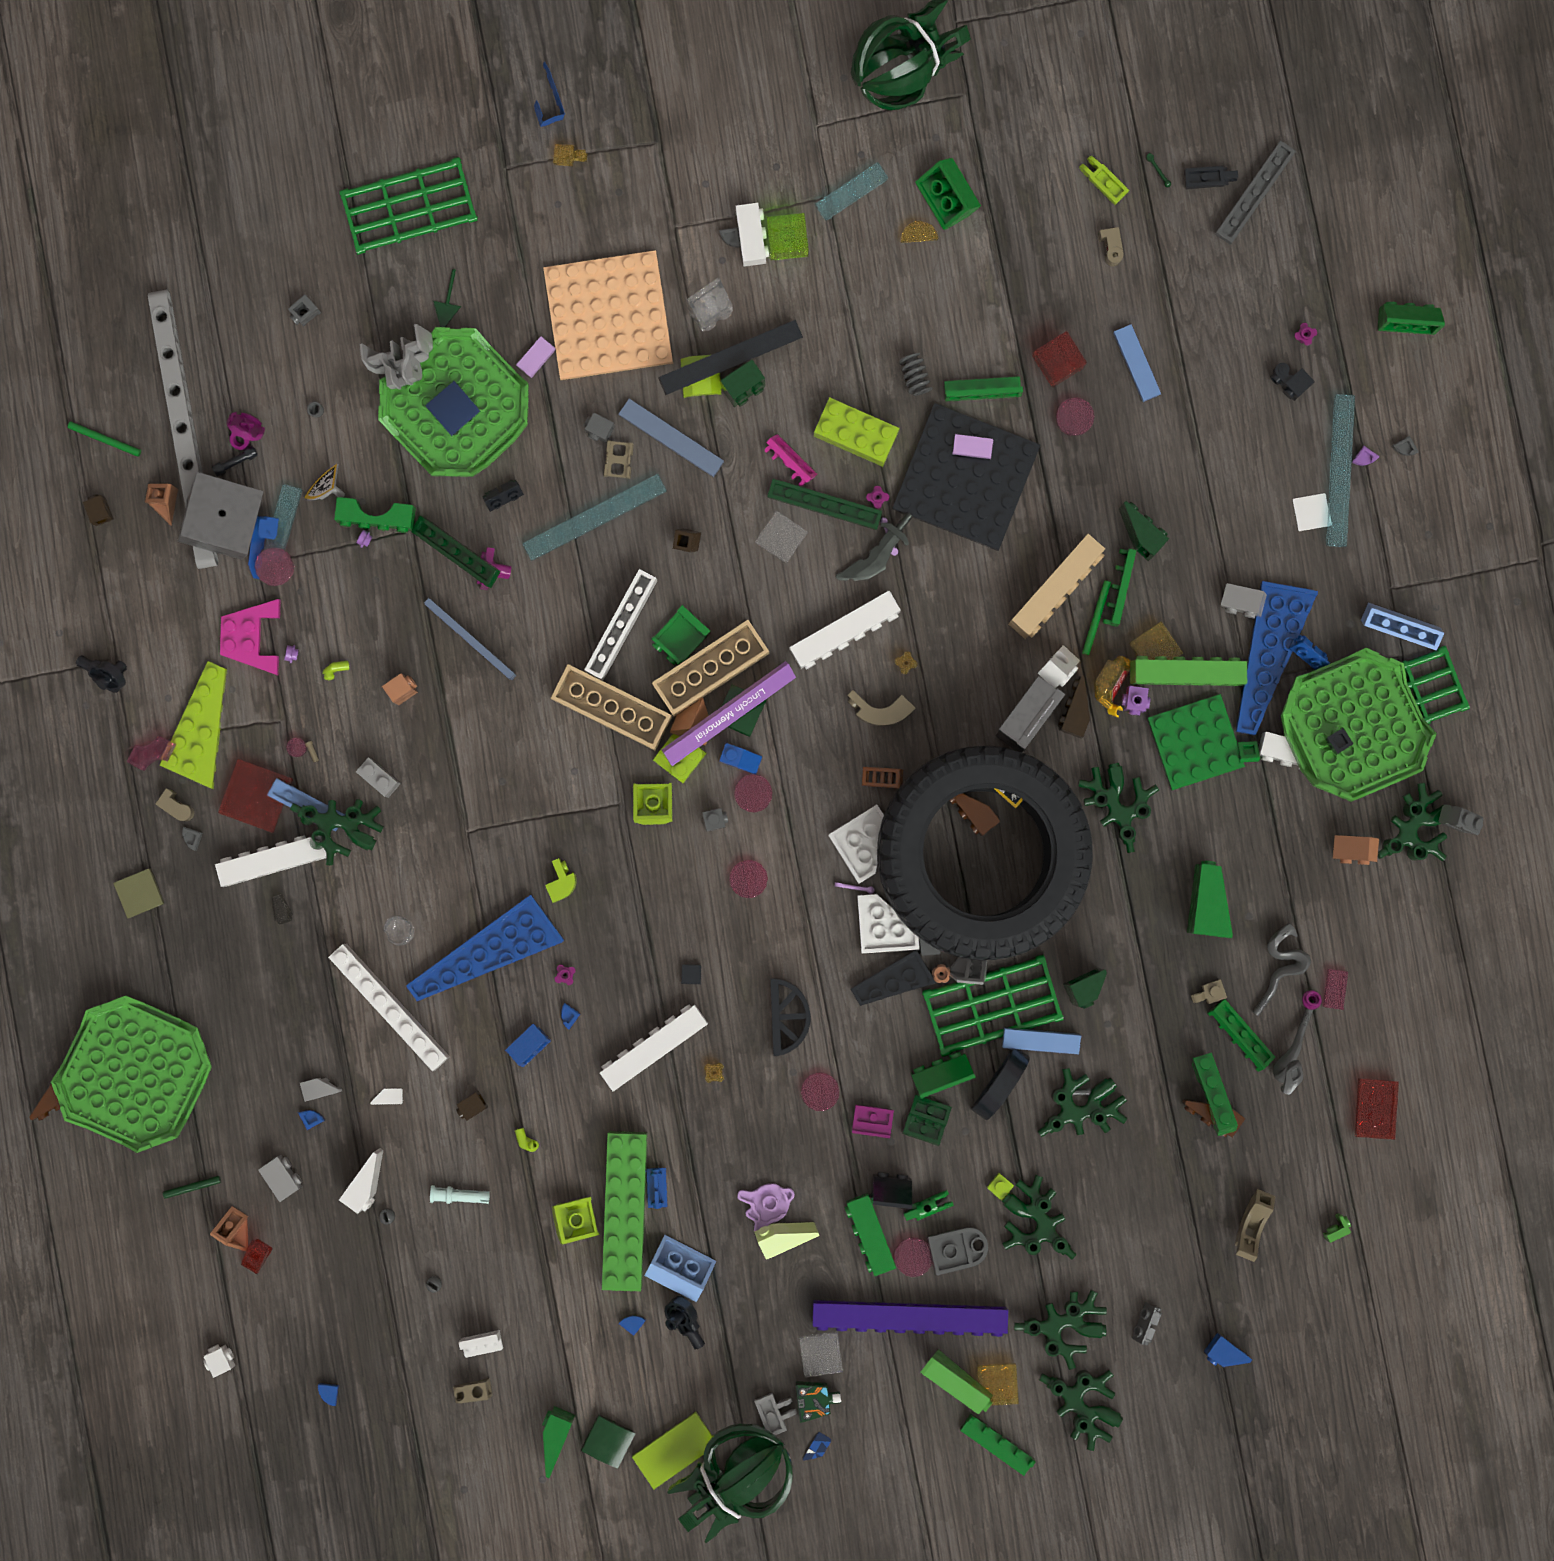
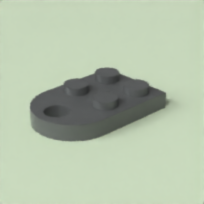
[927,1227,988,1276]

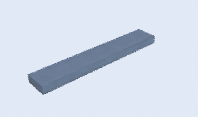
[619,399,724,478]
[424,598,517,680]

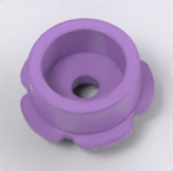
[356,530,372,548]
[284,645,298,663]

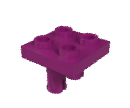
[477,547,511,590]

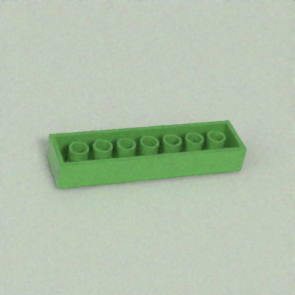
[602,1131,648,1291]

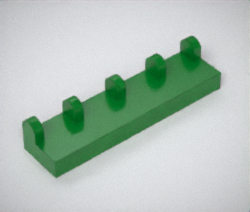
[1103,549,1137,627]
[1207,999,1275,1072]
[960,1414,1036,1476]

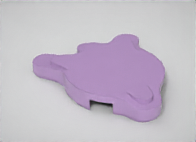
[737,1183,794,1232]

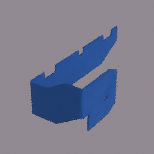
[534,61,565,127]
[248,516,279,579]

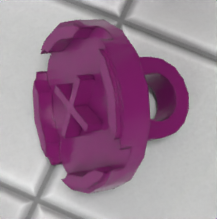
[226,412,265,450]

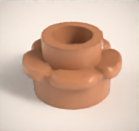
[932,964,951,983]

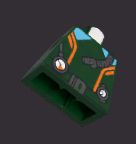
[796,1381,841,1423]

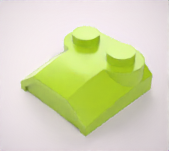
[681,355,722,398]
[653,734,707,784]
[633,783,673,825]
[552,1197,599,1245]

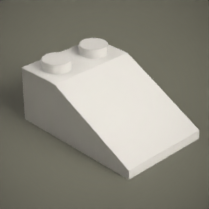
[339,1148,383,1214]

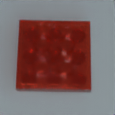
[218,759,293,833]

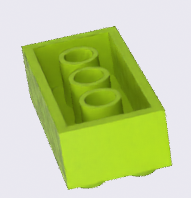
[814,397,899,467]

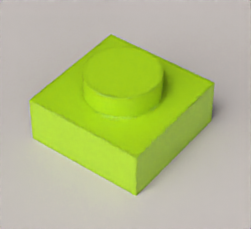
[987,1173,1014,1200]

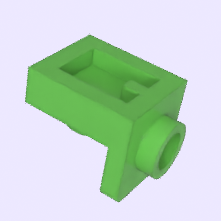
[1323,1213,1351,1243]

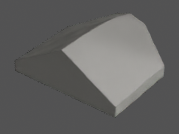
[950,957,987,985]

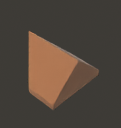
[145,484,178,526]
[670,697,709,746]
[210,1206,248,1252]

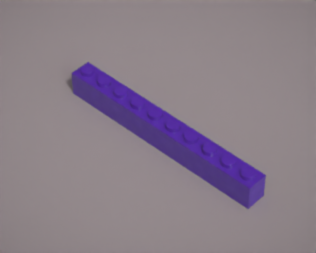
[813,1300,1008,1337]

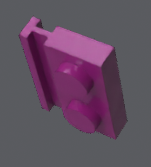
[852,1104,894,1138]

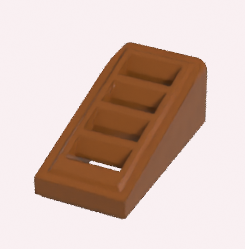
[862,767,903,788]

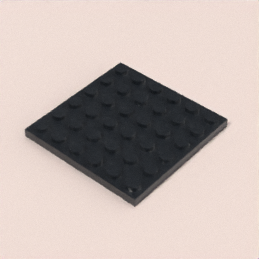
[892,403,1040,551]

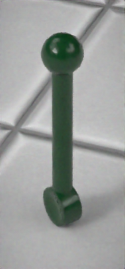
[1146,153,1171,187]

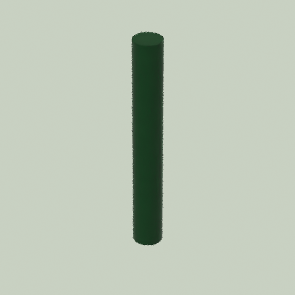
[163,1176,221,1199]

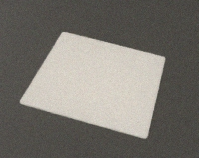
[1293,493,1331,531]

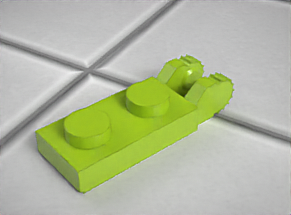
[1079,156,1129,205]

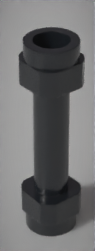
[212,446,258,477]

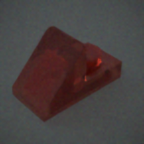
[241,1239,273,1274]

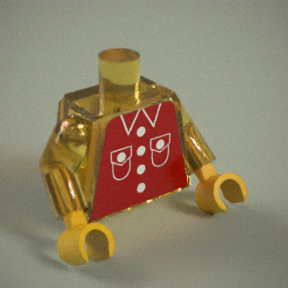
[1095,656,1132,717]

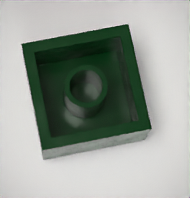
[720,360,765,407]

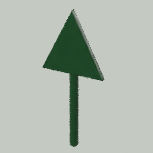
[433,269,461,327]

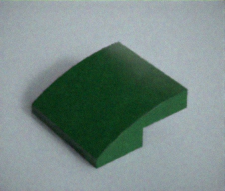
[722,684,767,737]
[902,1095,952,1146]
[581,1415,635,1469]

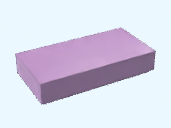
[517,337,556,378]
[953,434,993,459]

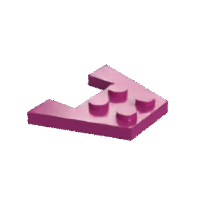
[220,599,280,675]

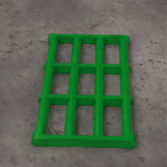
[339,157,478,255]
[1402,646,1470,724]
[922,954,1064,1057]

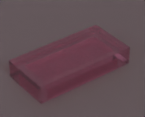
[1323,969,1348,1010]

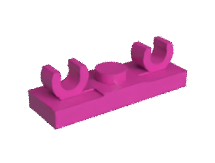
[765,434,817,486]

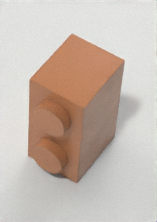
[382,673,418,705]
[1333,835,1379,865]

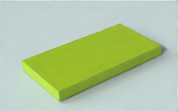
[632,1412,713,1489]

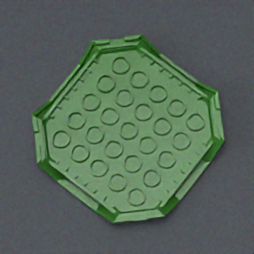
[378,327,529,477]
[1281,648,1437,802]
[51,996,212,1153]

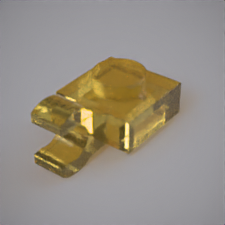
[553,144,587,166]

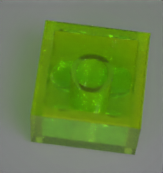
[767,213,809,260]

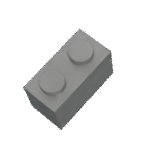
[1221,583,1267,618]
[356,757,401,798]
[258,1155,303,1202]

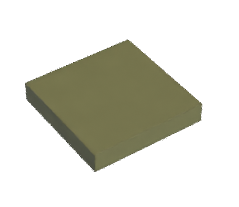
[113,868,165,919]

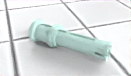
[430,1185,490,1204]

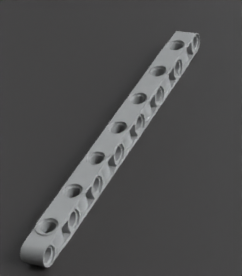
[148,289,218,569]

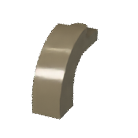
[847,690,915,727]
[1235,1189,1275,1262]

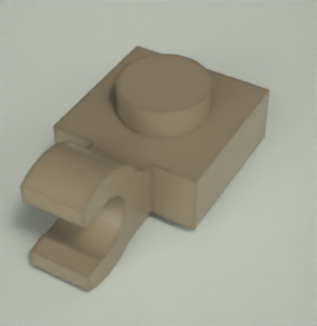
[1191,979,1227,1004]

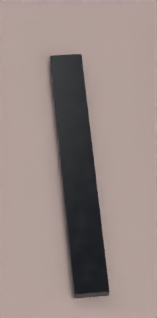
[658,320,803,395]

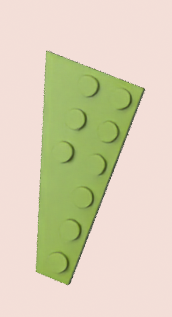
[160,661,227,789]

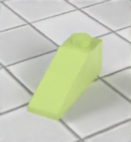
[755,1222,819,1260]

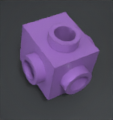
[1122,686,1150,715]

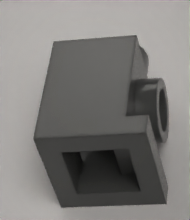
[288,294,321,327]

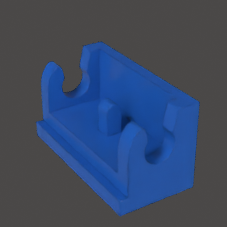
[505,1024,551,1067]

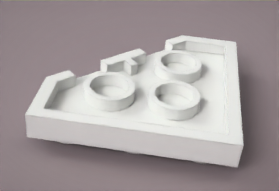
[828,805,884,884]
[857,894,919,953]

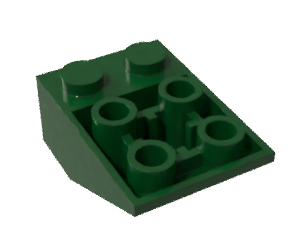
[1119,501,1169,561]

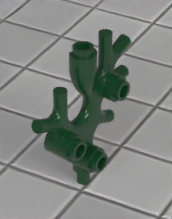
[1078,763,1159,853]
[1378,783,1447,861]
[290,799,384,866]
[1037,1068,1127,1137]
[1001,1175,1077,1260]
[1014,1290,1107,1370]
[1039,1370,1123,1451]

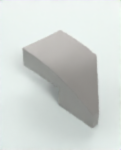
[300,1078,342,1102]

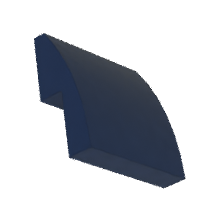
[425,381,480,436]

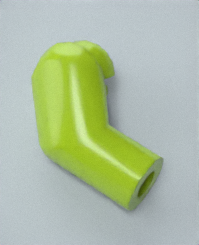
[323,661,349,680]
[515,1128,539,1152]

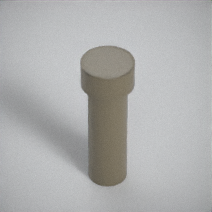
[305,741,319,763]

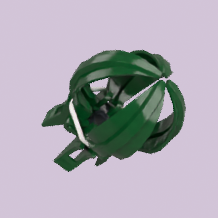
[851,0,971,110]
[667,1423,793,1543]

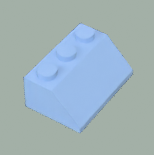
[644,1235,716,1302]

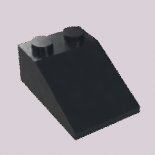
[870,1172,912,1209]

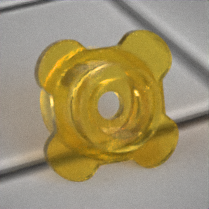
[895,652,917,674]
[705,1063,724,1083]

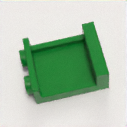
[651,605,711,665]

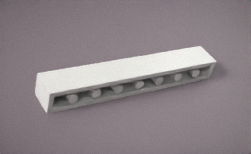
[328,944,450,1071]

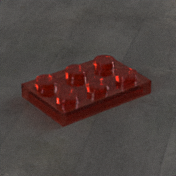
[1355,1078,1399,1140]

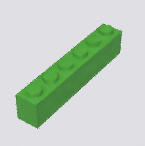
[1130,656,1247,686]

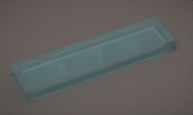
[815,162,888,221]
[262,484,303,563]

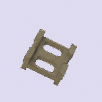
[604,440,634,479]

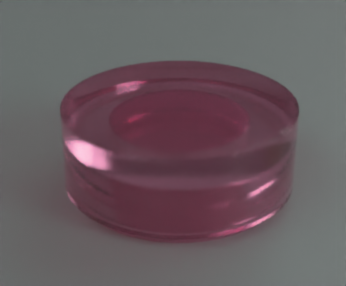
[286,738,307,757]

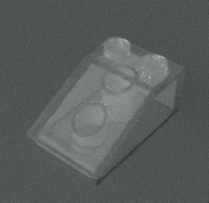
[687,277,733,332]

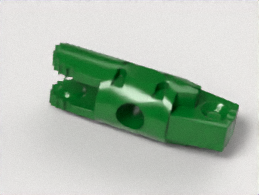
[904,1190,954,1221]

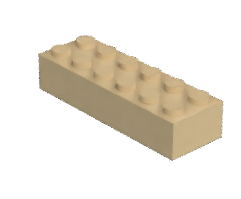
[1008,534,1105,639]
[652,620,769,716]
[551,664,672,751]

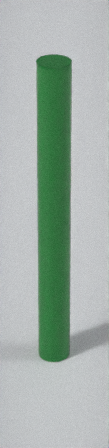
[68,421,141,457]
[1082,580,1111,655]

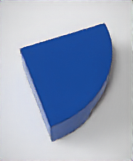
[561,1003,580,1030]
[298,1110,325,1130]
[619,1316,646,1336]
[318,1383,339,1406]

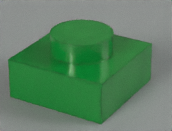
[1238,741,1260,763]

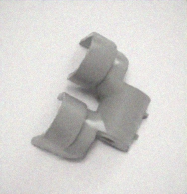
[359,324,433,389]

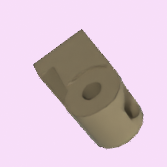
[1098,227,1123,266]
[156,788,194,821]
[453,1378,493,1403]

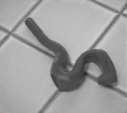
[1252,923,1311,1016]
[1273,1008,1313,1095]

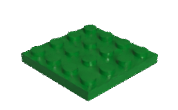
[1147,694,1245,791]

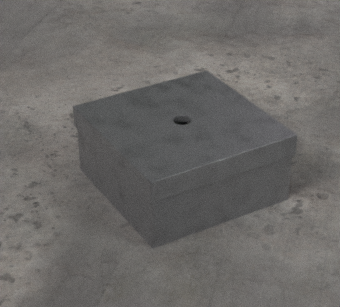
[178,472,263,560]
[996,676,1065,752]

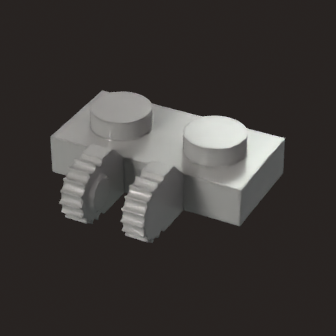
[754,1393,797,1435]

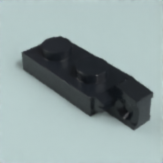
[1184,166,1238,189]

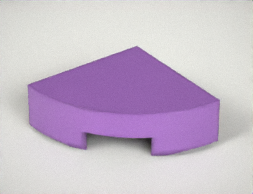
[1352,446,1380,466]

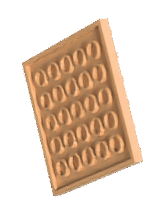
[543,250,673,380]

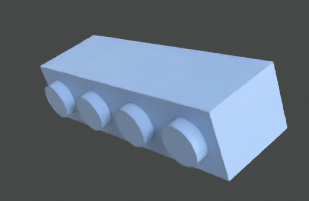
[1361,603,1444,651]

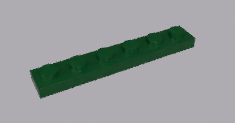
[767,479,882,530]
[411,515,501,588]

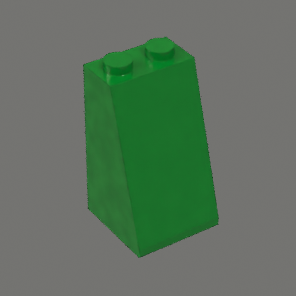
[1187,861,1233,938]

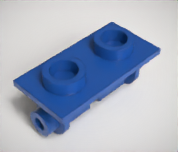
[1290,635,1330,670]
[647,1168,668,1209]

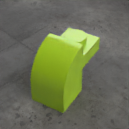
[545,858,577,903]

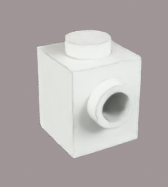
[204,1344,235,1378]

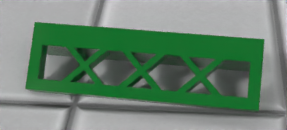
[944,377,1023,402]

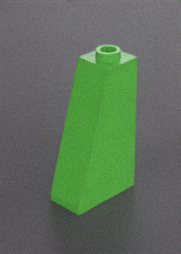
[921,1349,993,1414]

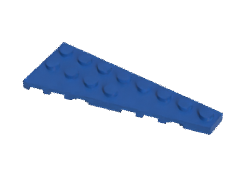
[1235,581,1318,735]
[406,895,565,1001]

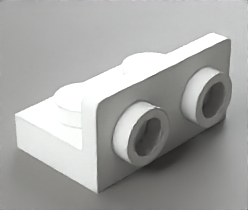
[459,1330,503,1358]

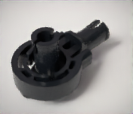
[76,655,127,693]
[664,1296,705,1350]

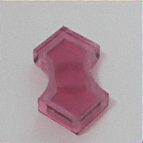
[127,736,176,771]

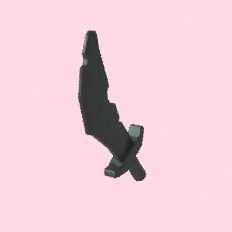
[836,512,913,581]

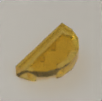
[901,221,939,243]

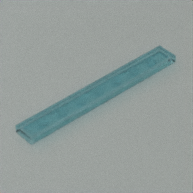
[1326,394,1355,547]
[522,474,667,561]

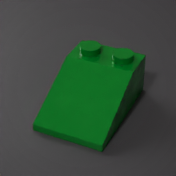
[542,1406,575,1478]

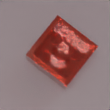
[1032,331,1087,388]

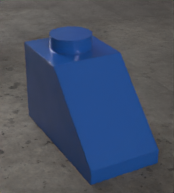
[720,743,762,775]
[1204,1333,1252,1367]

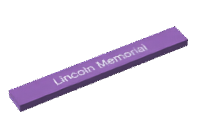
[662,661,796,766]

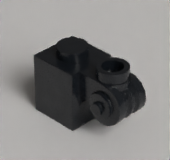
[1270,363,1315,401]

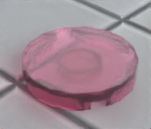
[1056,397,1094,436]
[255,547,294,586]
[734,774,773,813]
[729,860,768,898]
[801,1072,839,1111]
[894,1237,932,1277]

